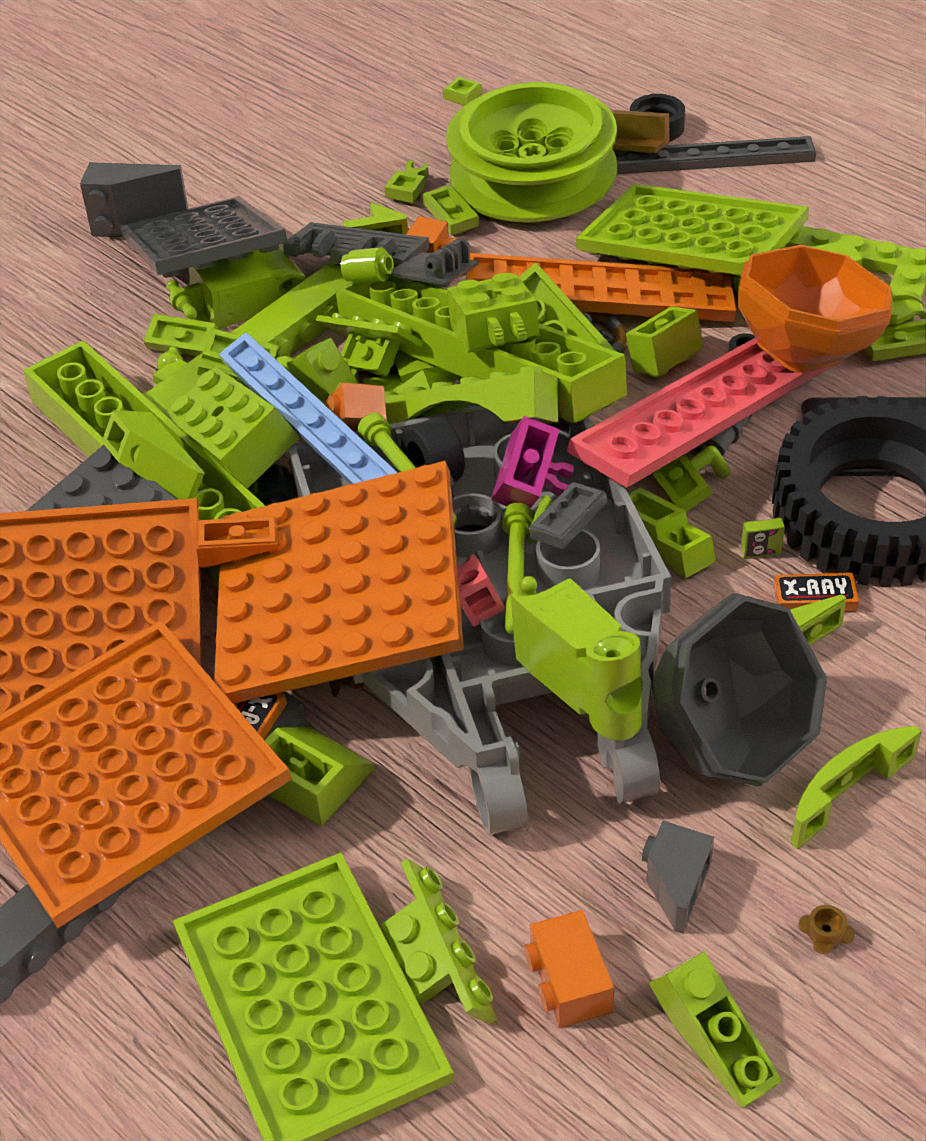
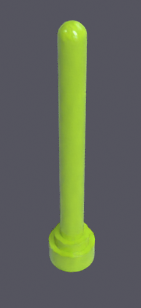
[358,413,457,525]
[502,503,534,635]

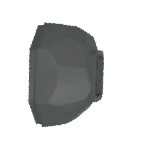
[652,593,827,786]

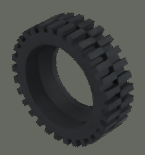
[772,396,926,587]

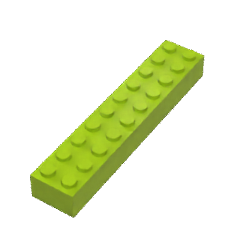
[335,276,627,423]
[23,340,265,584]

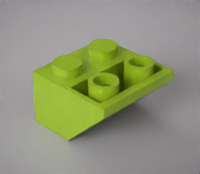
[265,727,375,826]

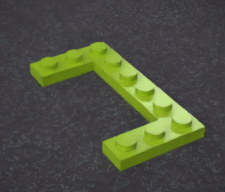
[730,226,926,321]

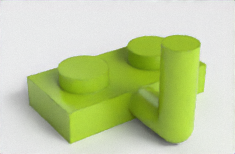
[652,446,731,513]

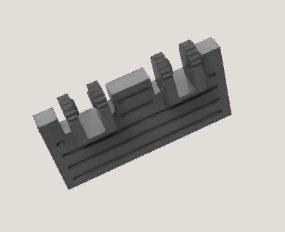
[283,222,429,268]

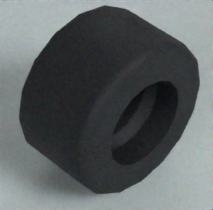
[401,418,465,483]

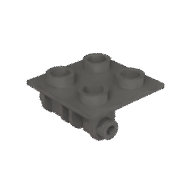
[387,238,479,287]

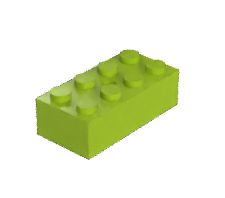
[165,366,300,489]

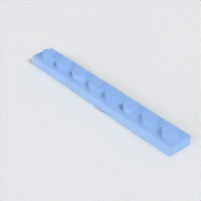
[218,332,397,484]

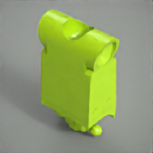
[166,244,307,329]
[510,576,642,741]

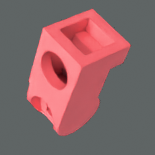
[457,554,506,627]

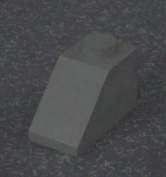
[642,821,714,934]

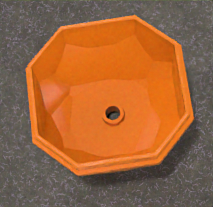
[738,245,892,373]

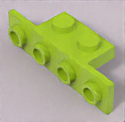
[315,313,424,376]
[381,858,498,1025]

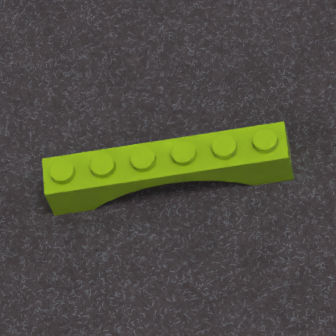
[384,366,558,425]

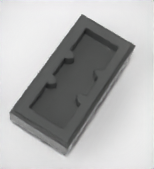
[529,482,607,549]

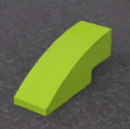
[629,488,716,578]

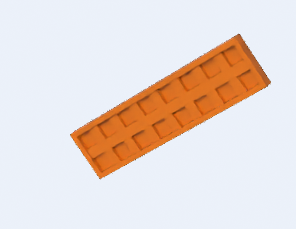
[466,253,736,322]

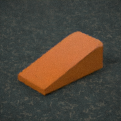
[196,516,278,567]

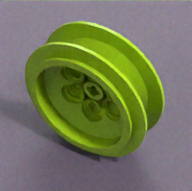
[446,82,617,223]

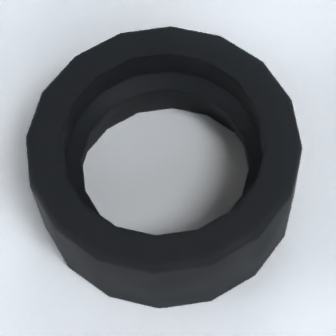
[630,94,685,142]

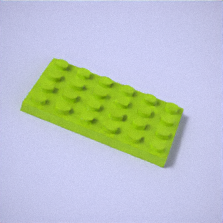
[576,184,809,277]
[172,852,455,1141]

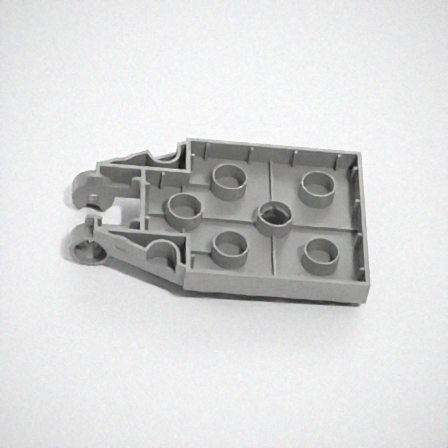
[288,406,671,836]

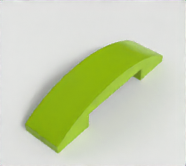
[791,726,922,849]

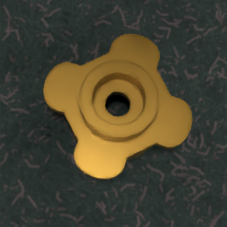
[798,905,855,954]

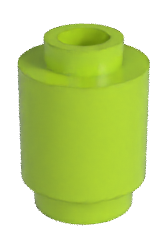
[341,247,394,284]

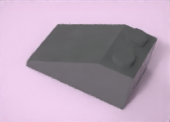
[80,162,189,237]

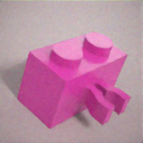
[491,416,574,508]

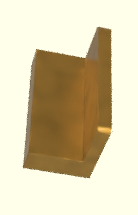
[611,110,669,153]

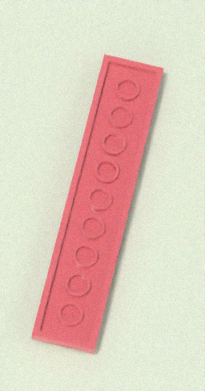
[567,338,832,488]

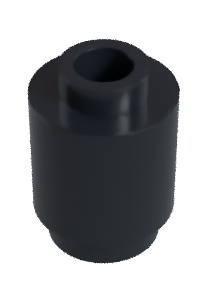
[257,464,295,506]

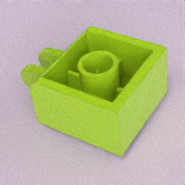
[447,273,540,353]

